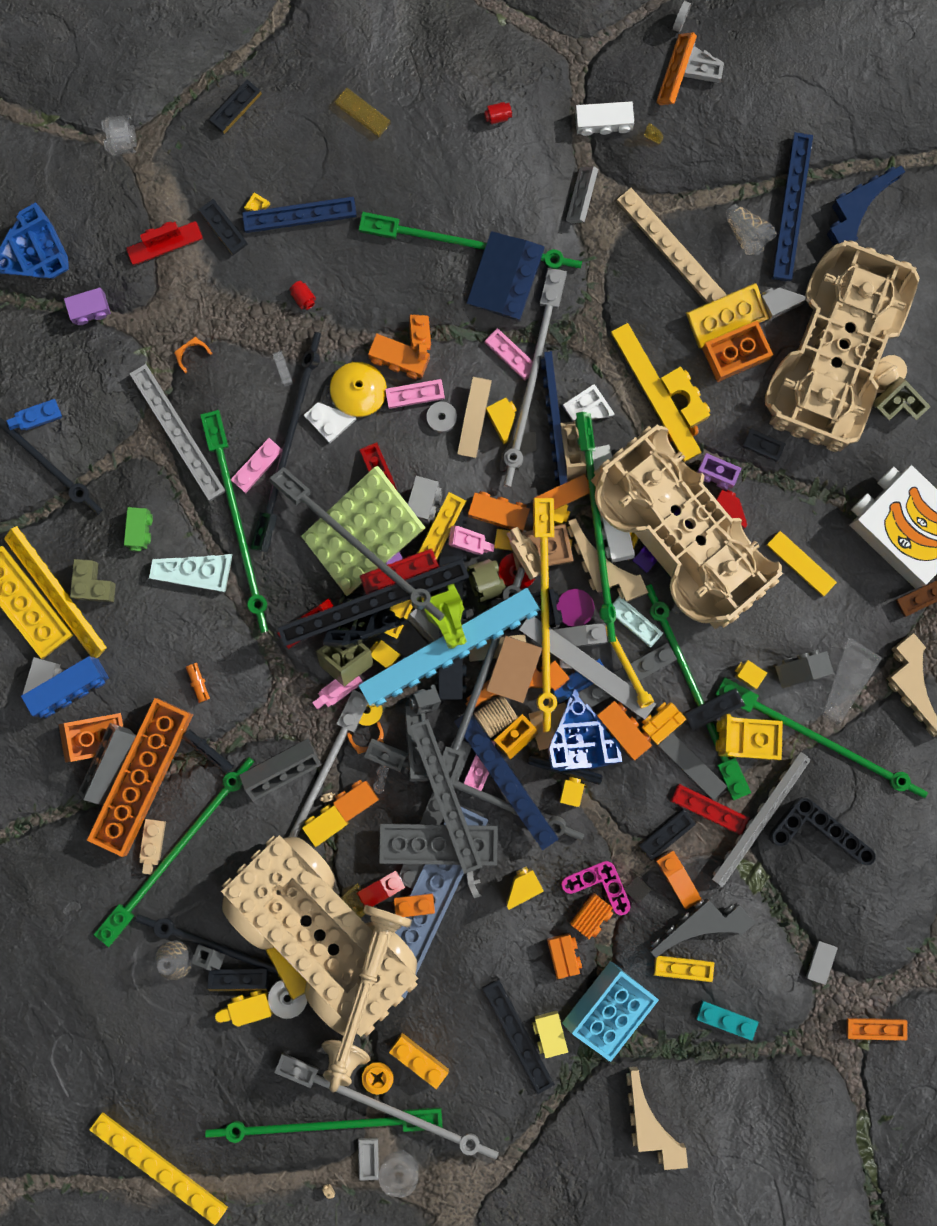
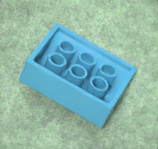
[562,961,659,1062]

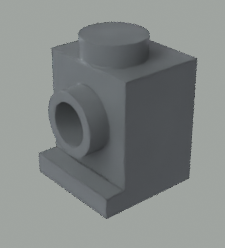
[409,685,441,715]
[191,945,225,971]

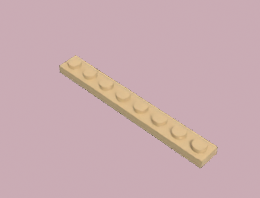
[617,188,726,303]

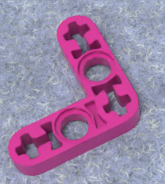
[561,861,630,915]

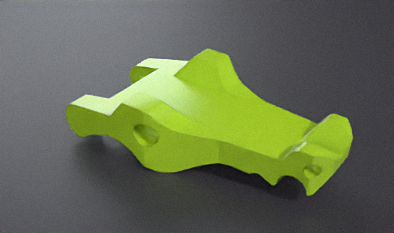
[422,584,467,649]

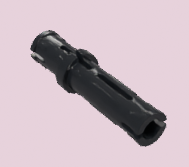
[182,729,234,775]

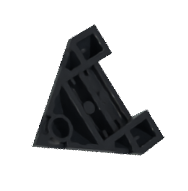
[323,593,408,648]

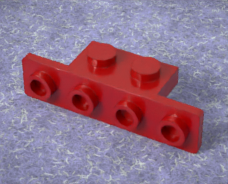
[127,221,203,265]

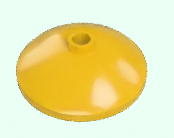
[330,362,387,417]

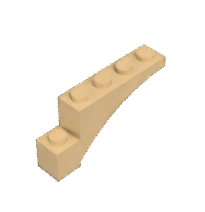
[567,518,648,602]
[886,633,937,737]
[626,1067,688,1170]

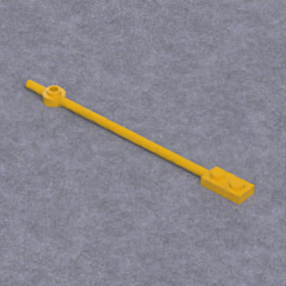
[533,498,557,732]

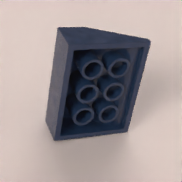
[467,231,545,322]

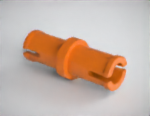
[185,663,210,703]

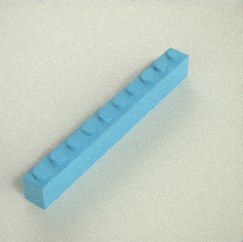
[359,588,540,707]

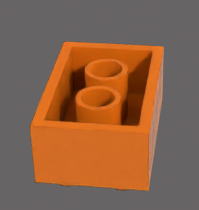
[702,320,773,382]

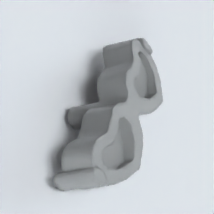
[467,871,482,898]

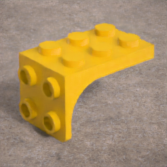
[716,714,783,760]

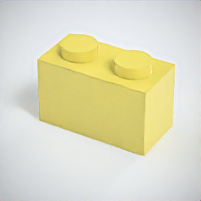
[532,1011,568,1058]

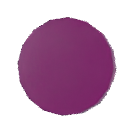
[557,589,595,627]

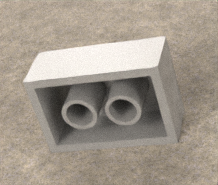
[408,476,442,528]

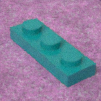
[696,1000,759,1041]

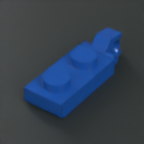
[6,399,62,431]

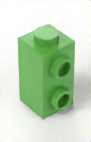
[124,507,153,552]

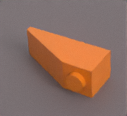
[654,849,701,910]

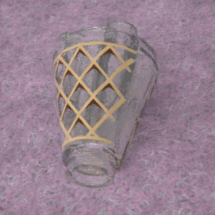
[725,204,777,255]
[155,941,194,980]

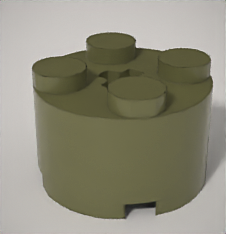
[467,559,505,603]

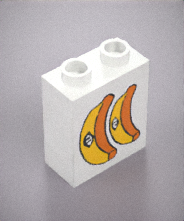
[849,465,937,589]

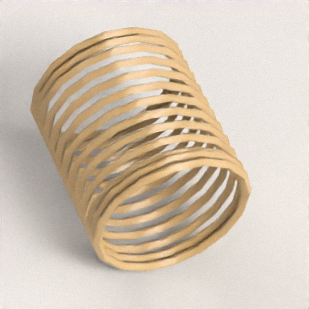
[474,696,518,738]

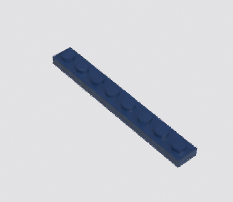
[772,132,813,282]
[541,351,569,504]
[454,714,559,850]

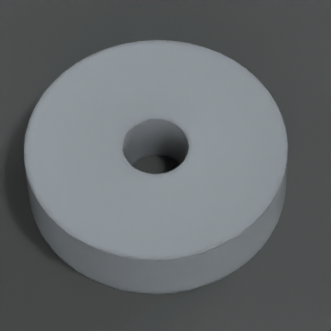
[672,1,691,33]
[427,401,457,433]

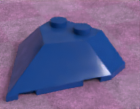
[0,202,69,279]
[548,689,622,771]

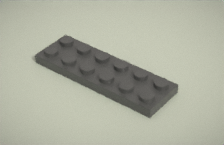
[380,824,498,865]

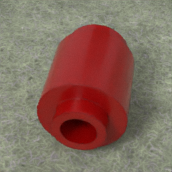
[484,102,512,125]
[289,281,316,310]

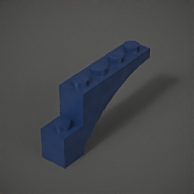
[827,165,905,246]

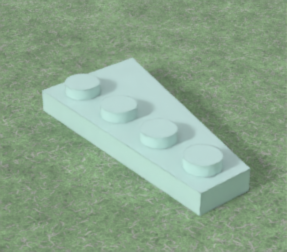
[149,554,232,592]

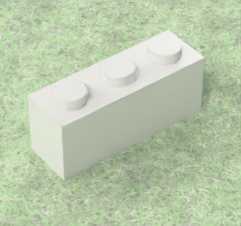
[575,101,634,136]

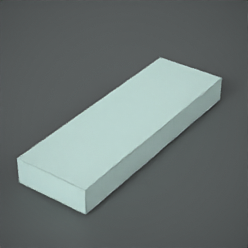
[613,596,663,648]

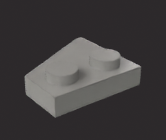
[683,43,724,83]

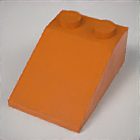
[59,713,123,762]

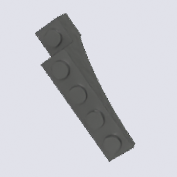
[649,898,755,958]

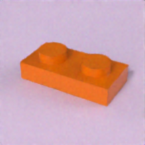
[394,893,435,917]

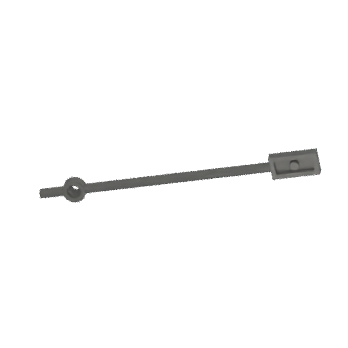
[270,467,445,621]
[442,567,525,785]
[364,738,584,841]

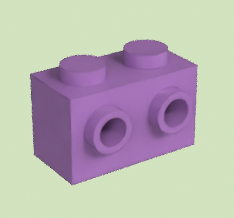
[64,288,111,325]
[697,453,742,490]

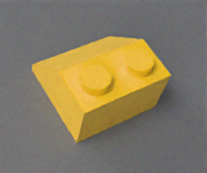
[506,866,544,910]

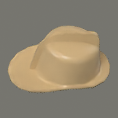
[873,355,907,393]

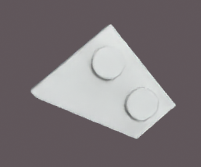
[563,384,615,422]
[304,403,357,443]

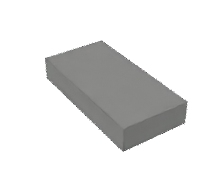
[806,941,838,985]
[358,1138,379,1180]

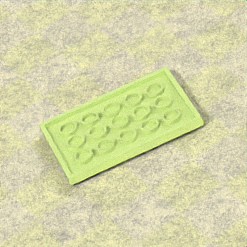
[301,466,425,596]

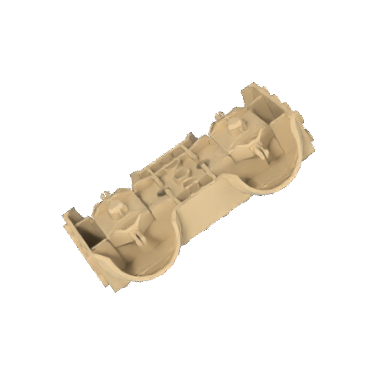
[765,240,920,452]
[591,424,783,629]
[221,835,418,1037]

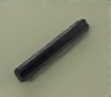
[528,755,603,785]

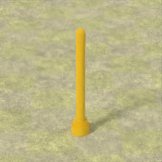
[606,627,654,708]

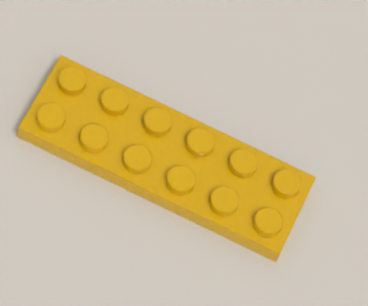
[0,546,73,659]

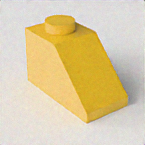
[486,398,517,445]

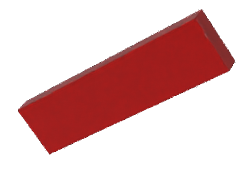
[359,548,439,594]
[671,784,749,835]

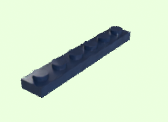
[243,197,357,233]

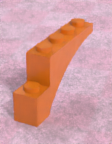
[466,661,570,708]

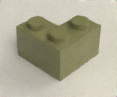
[873,377,931,420]
[70,559,116,602]
[316,643,374,687]

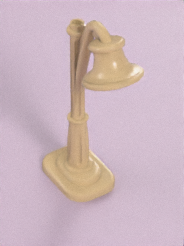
[322,905,412,1092]

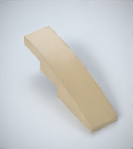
[458,377,492,458]

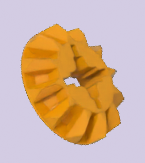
[362,1062,393,1095]

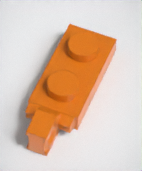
[409,315,431,360]

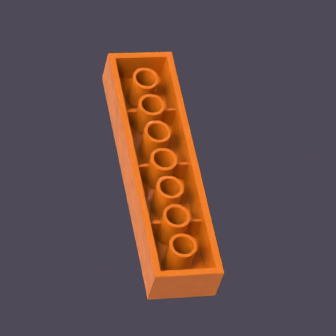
[87,698,193,857]

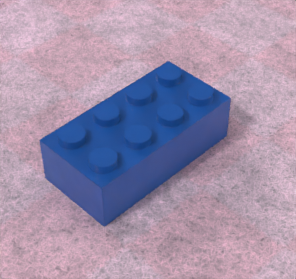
[21,656,109,718]

